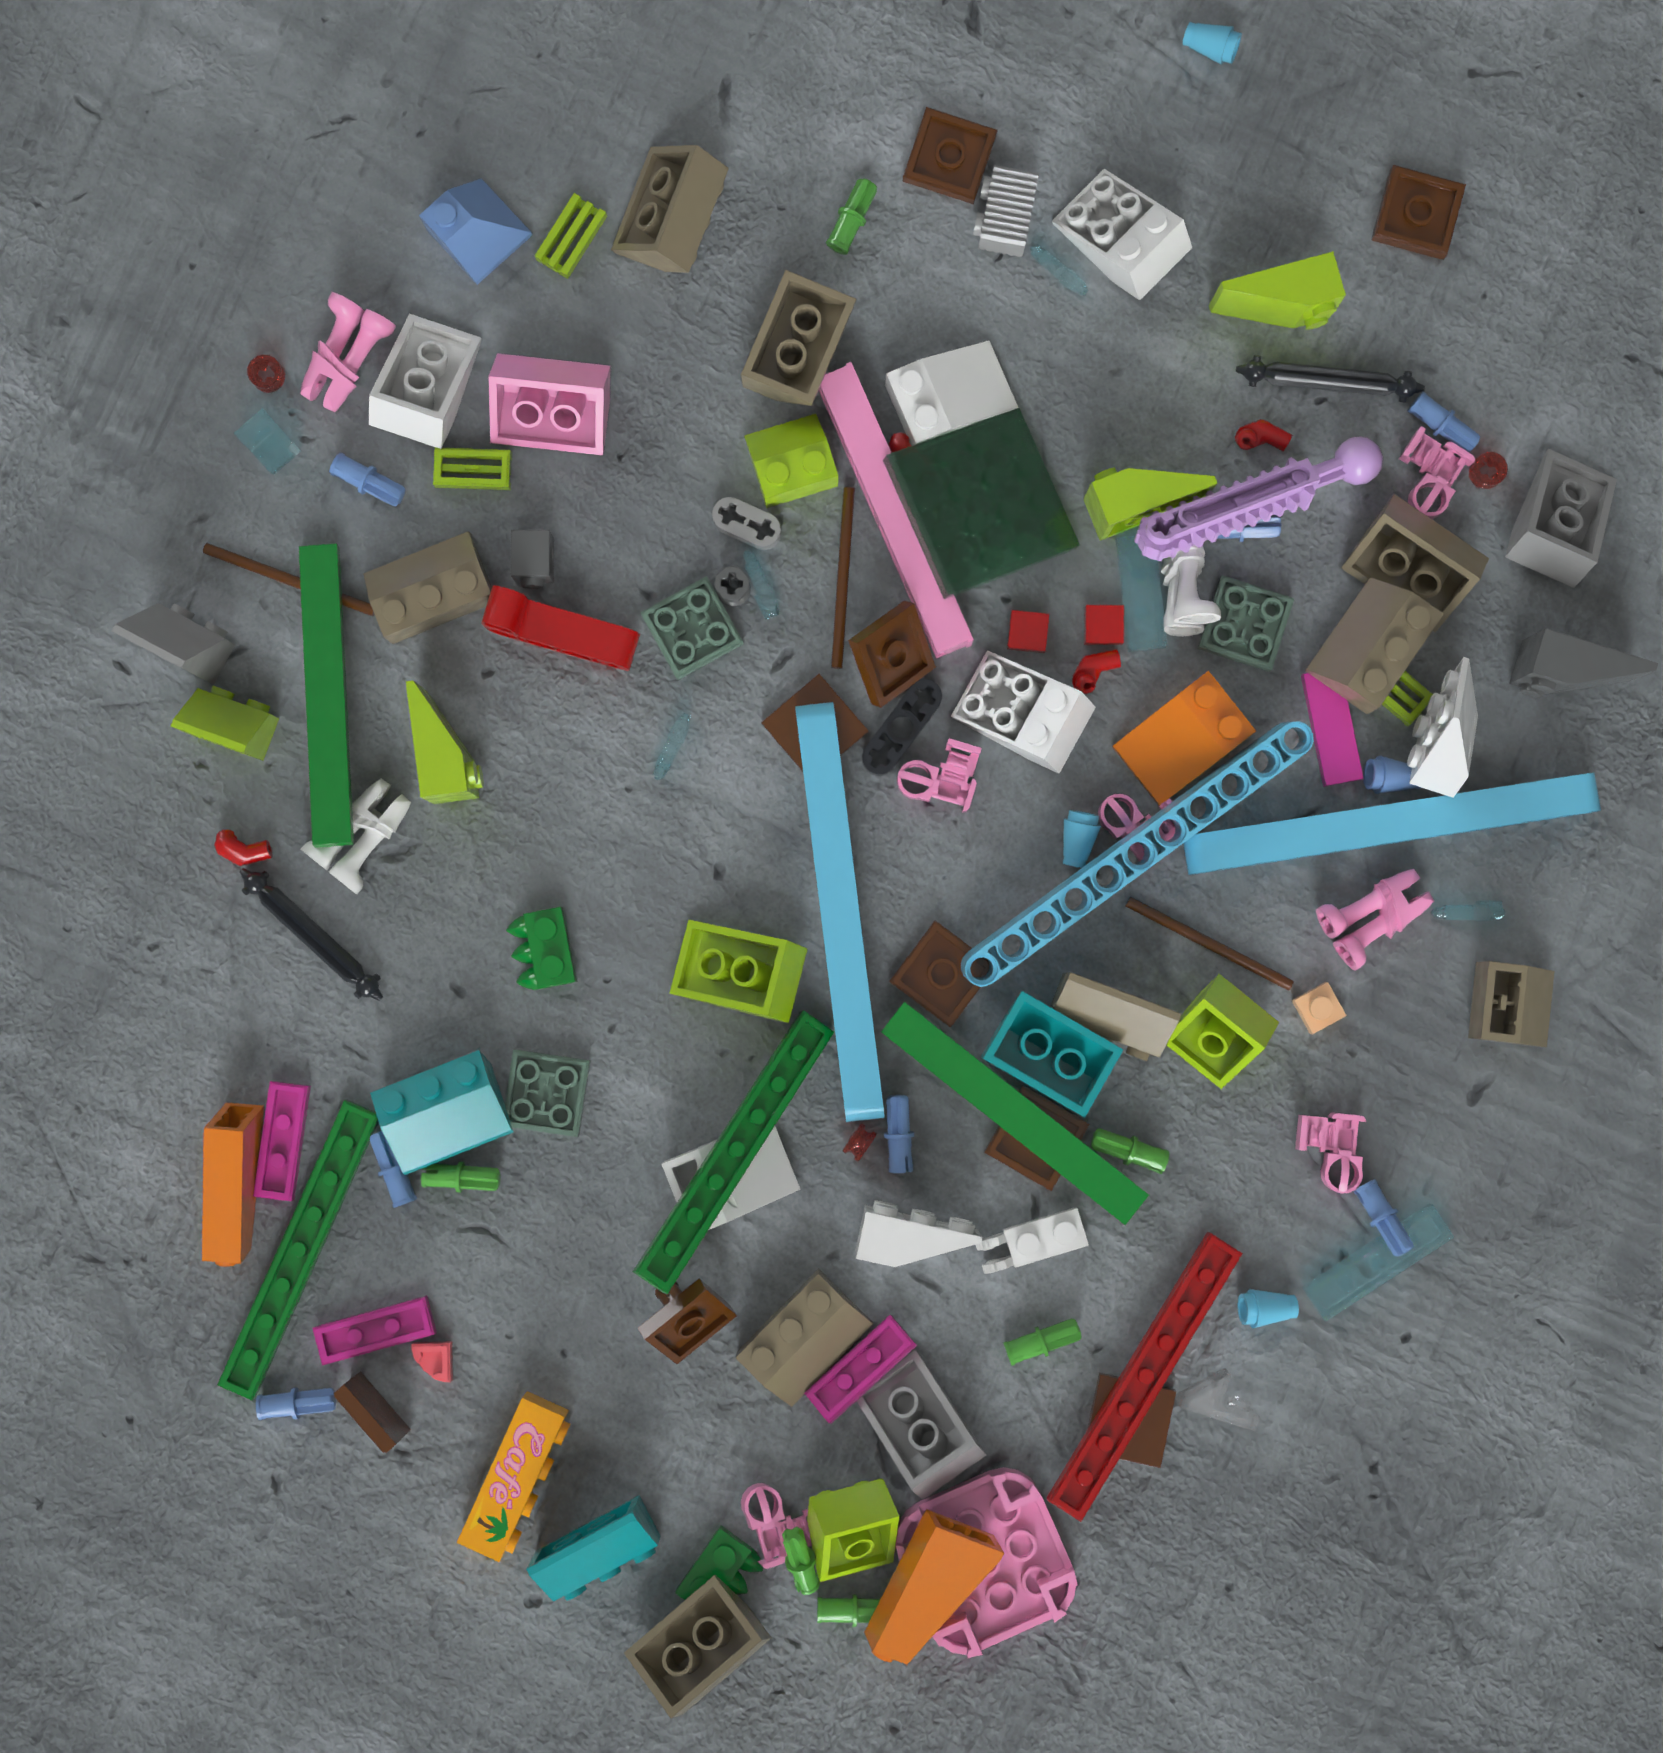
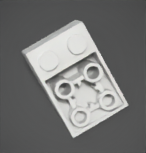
[1052,169,1192,300]
[951,650,1096,773]
[1407,657,1478,798]
[662,1126,800,1230]
[855,1200,982,1267]

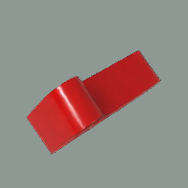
[481,585,640,671]

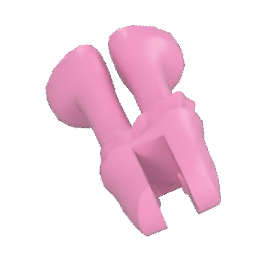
[300,292,396,412]
[1316,869,1434,971]

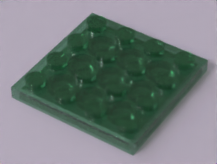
[883,408,1080,599]

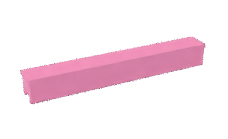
[818,362,974,659]

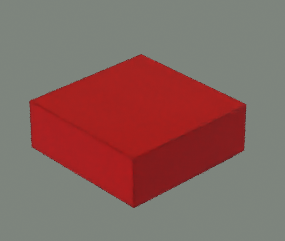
[1084,605,1124,645]
[1007,610,1049,653]

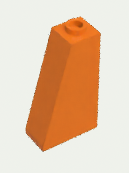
[202,1102,264,1267]
[864,1509,1004,1664]

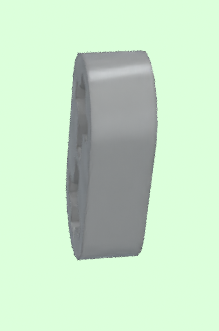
[712,497,781,550]

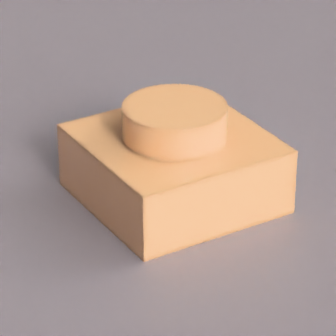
[1291,982,1347,1034]

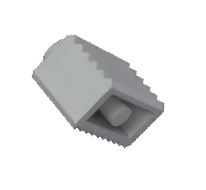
[973,165,1039,257]

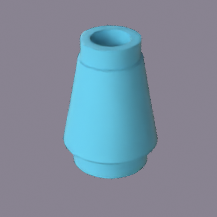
[1183,22,1242,65]
[1063,810,1101,868]
[1237,1289,1299,1328]

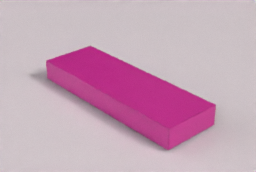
[1301,673,1364,787]
[253,1081,311,1201]
[312,1295,437,1366]
[804,1315,917,1424]

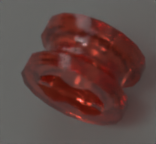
[247,354,286,393]
[1469,452,1508,489]
[842,1123,877,1162]

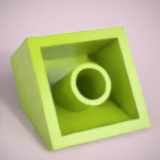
[744,413,838,508]
[170,686,279,761]
[1167,974,1279,1089]
[807,1478,899,1582]

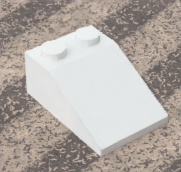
[369,313,481,449]
[885,341,1019,453]

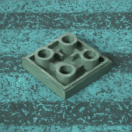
[1197,575,1294,672]
[640,576,744,680]
[505,1049,591,1137]

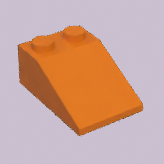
[1112,670,1256,806]

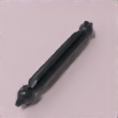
[1236,355,1425,403]
[240,868,383,1001]

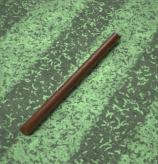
[831,487,855,669]
[203,543,375,617]
[1125,896,1294,991]

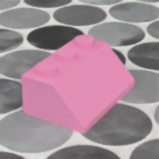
[489,353,610,455]

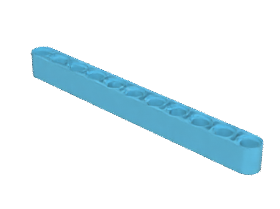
[795,702,885,1123]
[961,721,1314,987]
[1183,773,1601,875]

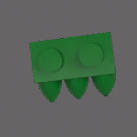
[506,907,577,990]
[675,1525,763,1600]

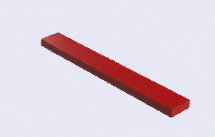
[1046,1232,1243,1522]

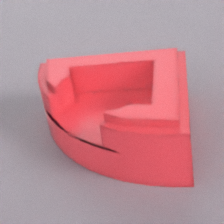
[411,1341,453,1382]

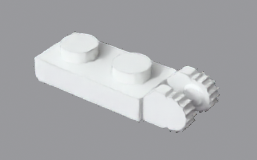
[976,1207,1089,1274]

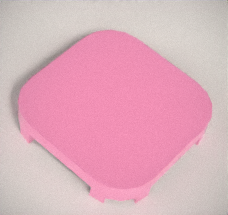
[896,1467,1078,1658]

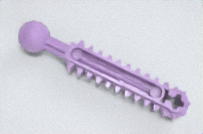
[1134,436,1383,561]

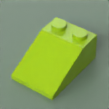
[1209,251,1346,330]
[1083,467,1217,541]
[405,680,484,804]
[669,919,808,1023]

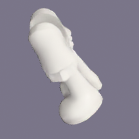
[1161,545,1221,637]
[300,778,411,894]

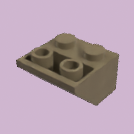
[1468,961,1555,1047]

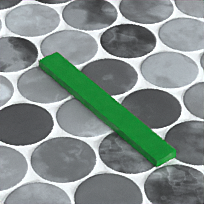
[299,543,354,848]
[881,1002,1149,1225]
[632,1010,834,1294]
[217,1099,379,1401]

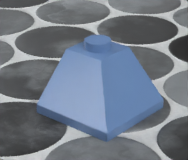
[419,179,532,285]

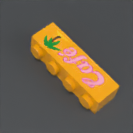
[457,1391,571,1562]

